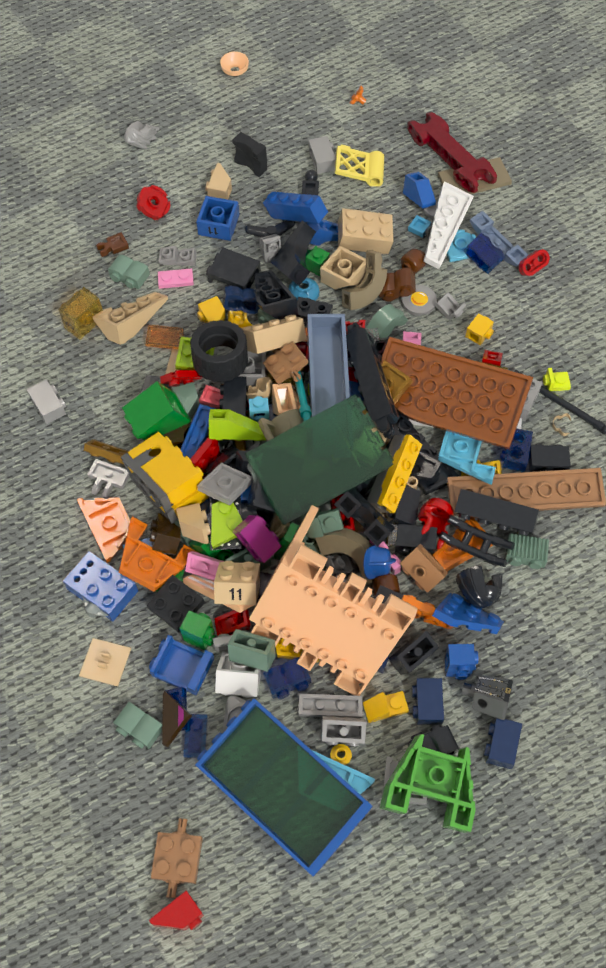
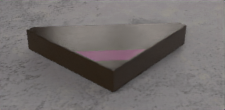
[162,691,192,747]

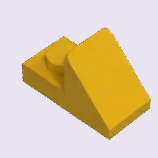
[363,691,409,723]

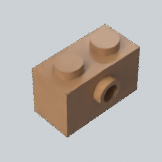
[400,544,448,593]

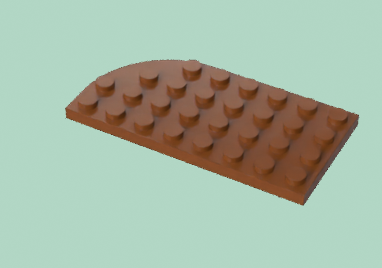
[381,337,533,449]

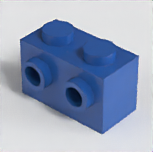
[444,644,479,680]

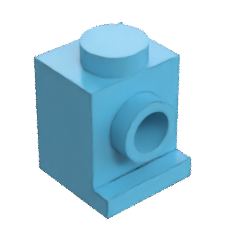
[249,396,270,422]

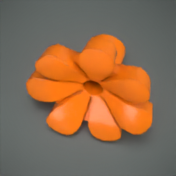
[350,86,367,105]

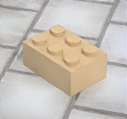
[338,208,393,254]

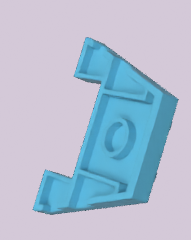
[438,431,496,485]

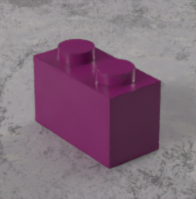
[232,515,281,563]

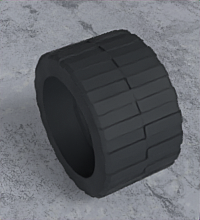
[190,320,248,382]

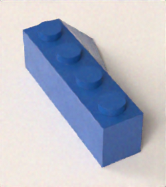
[263,192,328,224]

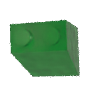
[122,381,191,441]

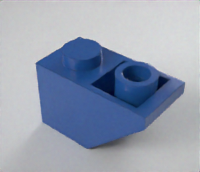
[403,172,436,208]

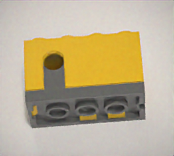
[121,432,210,524]

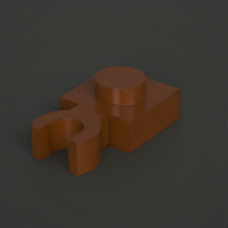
[96,232,129,257]

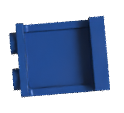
[149,635,214,695]

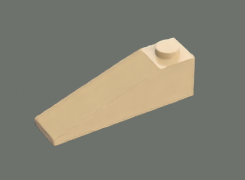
[92,292,168,345]

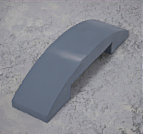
[470,211,528,267]

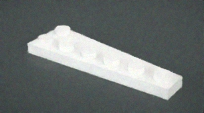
[423,181,474,269]

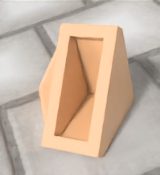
[272,383,300,415]

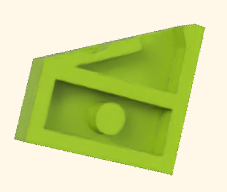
[211,501,243,549]

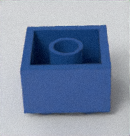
[196,196,240,241]

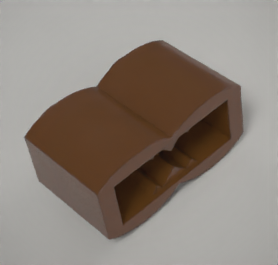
[379,268,416,302]

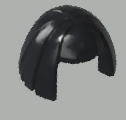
[456,565,502,608]

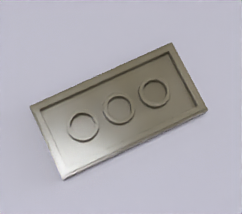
[438,157,512,194]

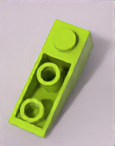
[209,409,266,441]

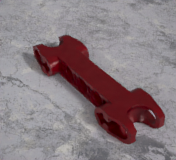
[407,112,497,193]

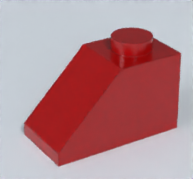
[149,890,204,931]

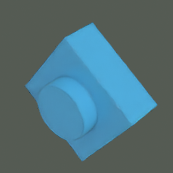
[408,215,432,238]

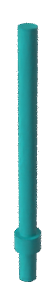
[295,371,312,428]

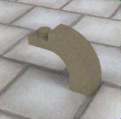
[342,250,387,310]
[315,528,373,584]

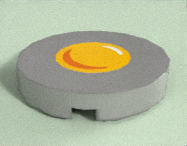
[402,285,437,316]

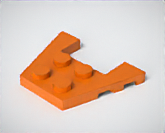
[119,516,199,592]

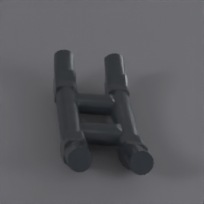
[439,514,515,567]

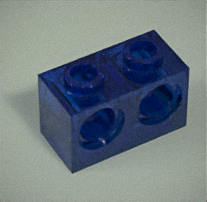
[500,429,533,472]

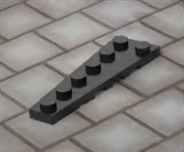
[393,409,459,495]

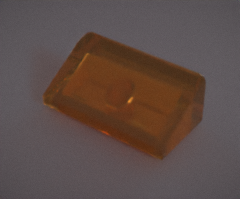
[145,325,184,349]

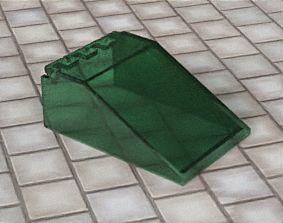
[245,394,394,525]

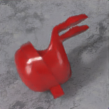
[418,498,454,550]

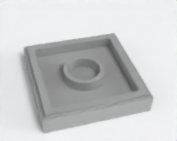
[197,463,253,506]

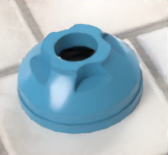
[288,277,320,301]

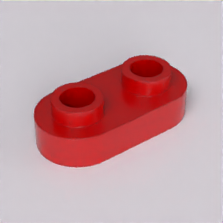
[519,249,550,276]

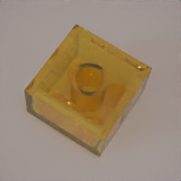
[58,287,103,340]

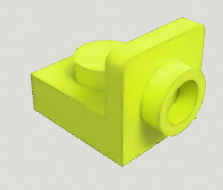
[543,368,571,391]

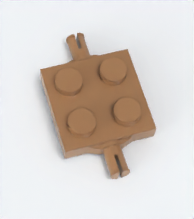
[263,341,309,385]
[151,818,203,899]

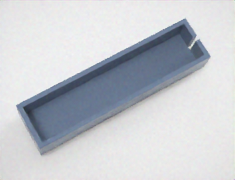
[307,314,353,458]

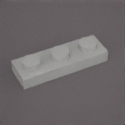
[299,694,362,718]

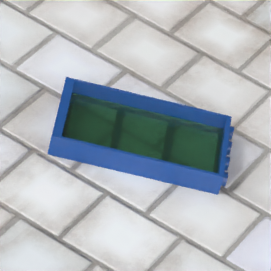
[196,698,373,877]

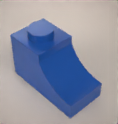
[307,219,338,246]

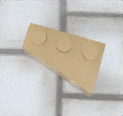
[242,315,307,354]

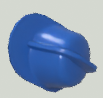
[363,545,396,580]

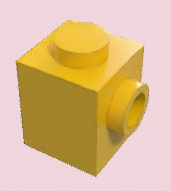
[465,313,494,346]

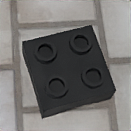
[232,132,267,177]
[146,575,205,633]

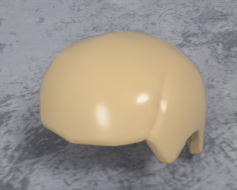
[246,377,272,399]

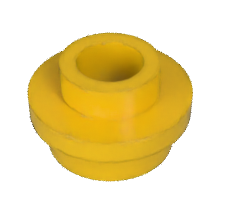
[330,744,352,765]

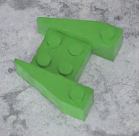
[380,734,476,833]

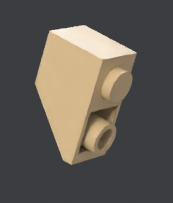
[205,163,232,200]
[176,503,211,544]

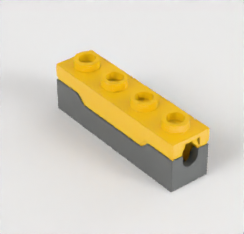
[367,435,422,513]

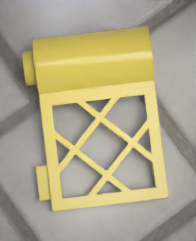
[335,144,384,186]

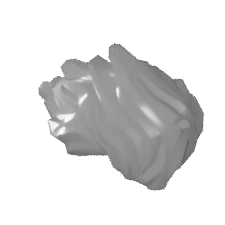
[124,121,159,149]

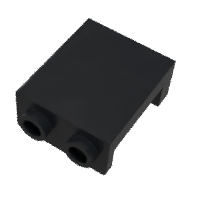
[206,247,261,290]

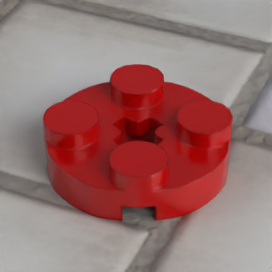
[136,185,170,220]

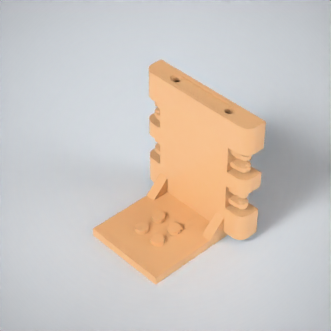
[249,505,418,696]

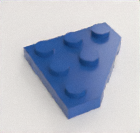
[432,593,504,634]

